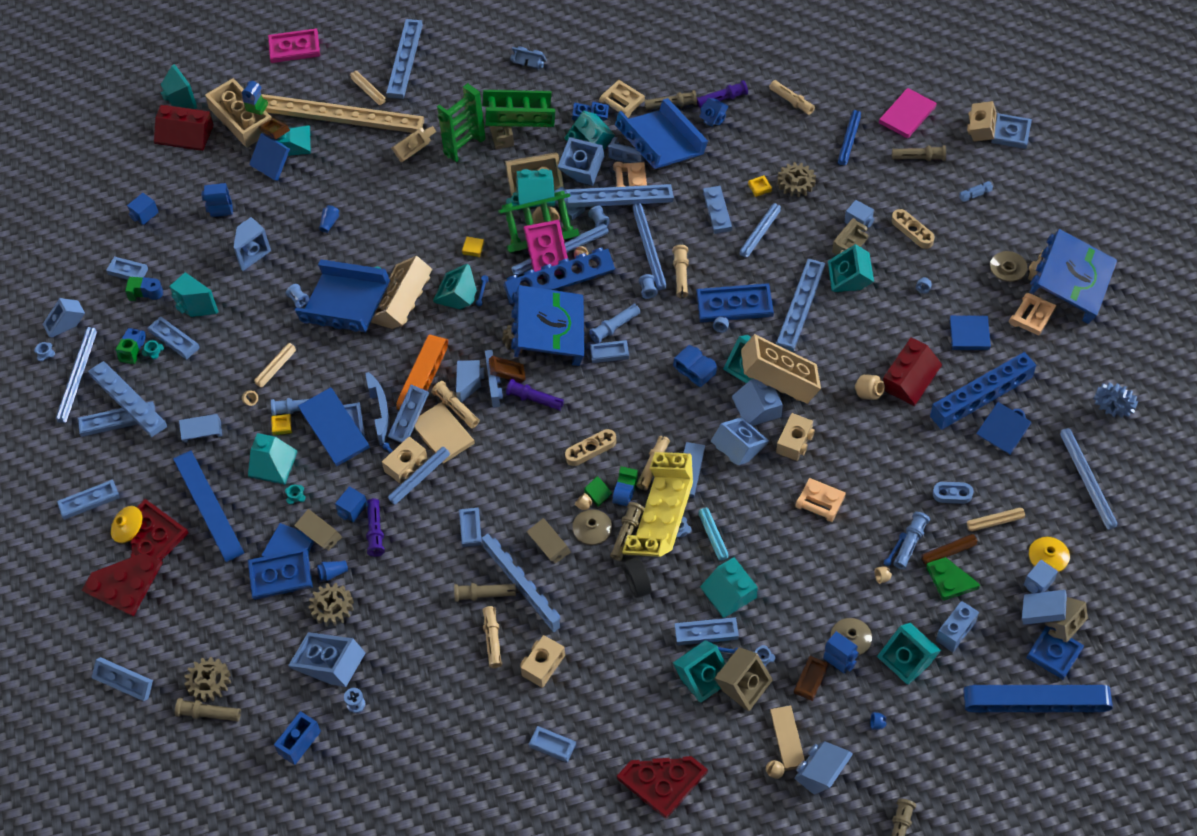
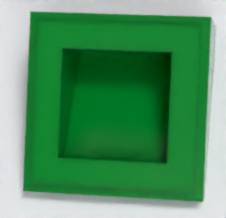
[584,476,612,507]

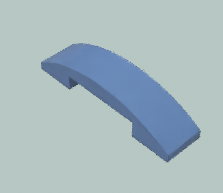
[365,372,390,445]

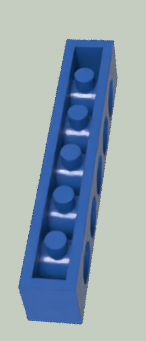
[503,248,615,305]
[930,352,1036,430]

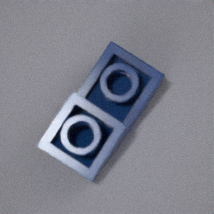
[571,102,609,121]

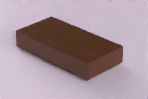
[259,118,290,139]
[489,356,526,383]
[793,656,829,701]

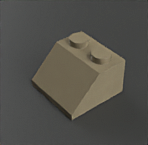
[715,647,773,711]

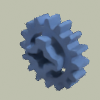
[1094,382,1138,418]

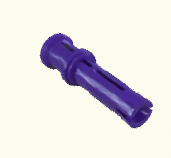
[697,80,748,108]
[506,379,564,411]
[366,498,385,557]

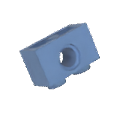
[936,601,979,652]

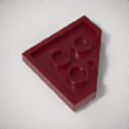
[131,499,189,561]
[81,553,163,616]
[617,756,708,819]

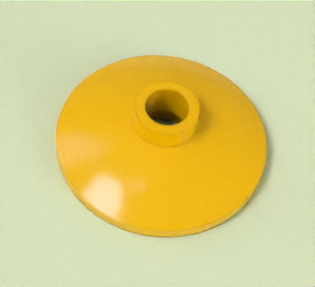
[111,506,142,543]
[1028,537,1070,572]

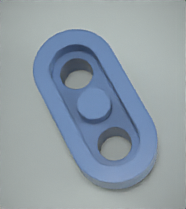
[933,482,974,504]

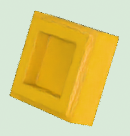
[748,175,772,197]
[462,237,484,257]
[271,414,292,436]

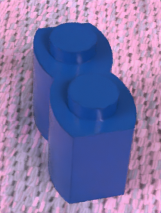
[201,183,233,217]
[673,345,717,387]
[823,631,859,674]

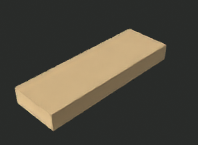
[770,706,805,771]

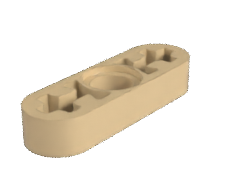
[891,209,935,249]
[565,429,616,466]

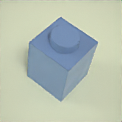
[844,200,874,231]
[1024,560,1058,593]

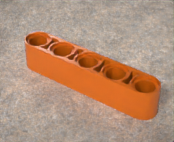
[396,334,448,410]

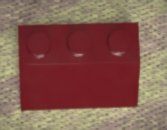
[154,105,214,151]
[883,337,942,407]

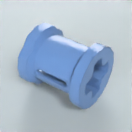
[588,206,610,227]
[638,274,658,299]
[286,284,309,308]
[344,688,365,714]

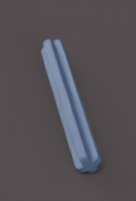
[740,203,781,258]
[388,446,450,505]

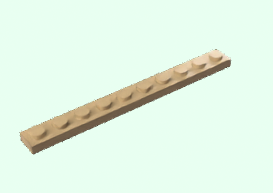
[261,94,424,133]

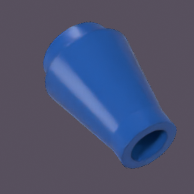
[319,205,339,233]
[317,560,348,581]

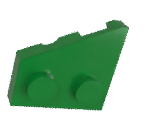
[926,557,980,601]

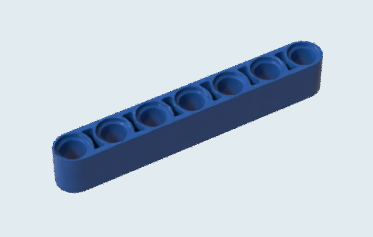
[173,450,244,563]
[963,685,1113,712]

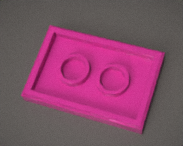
[268,28,320,63]
[879,88,937,138]
[523,220,568,280]

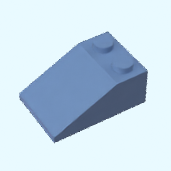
[288,632,365,687]

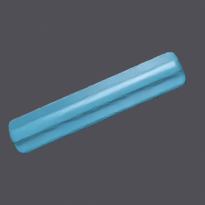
[698,507,728,561]

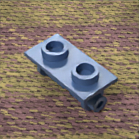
[510,46,547,69]

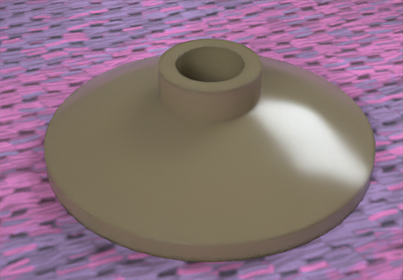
[990,251,1027,282]
[572,509,612,545]
[831,618,872,656]

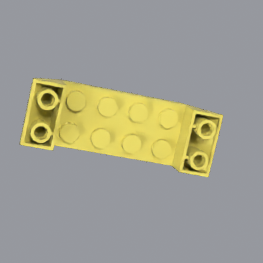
[622,452,693,557]

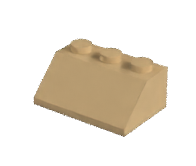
[505,153,564,196]

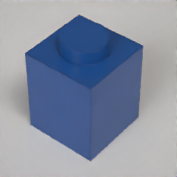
[127,193,159,225]
[335,486,367,522]

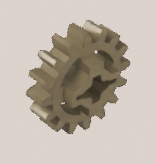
[777,162,816,197]
[309,583,354,627]
[184,657,231,702]

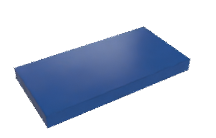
[696,283,774,323]
[298,387,370,467]

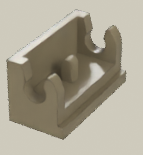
[489,126,514,150]
[832,218,869,255]
[294,509,342,551]
[526,518,571,563]
[1045,597,1088,642]

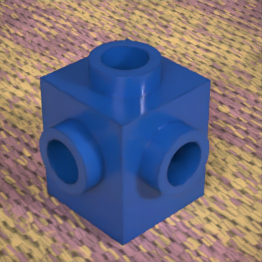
[699,98,729,126]

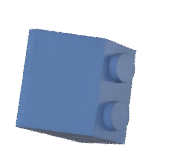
[558,137,604,186]
[234,217,271,271]
[732,379,783,426]
[711,417,769,465]
[794,741,853,795]

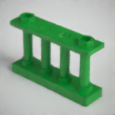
[437,83,486,162]
[482,90,556,127]
[498,191,580,252]

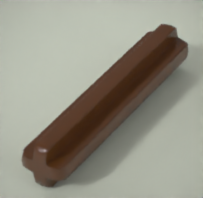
[921,534,978,565]

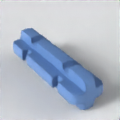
[959,181,993,202]

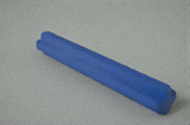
[838,110,861,166]

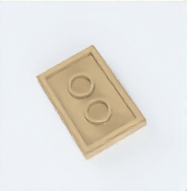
[414,402,475,464]

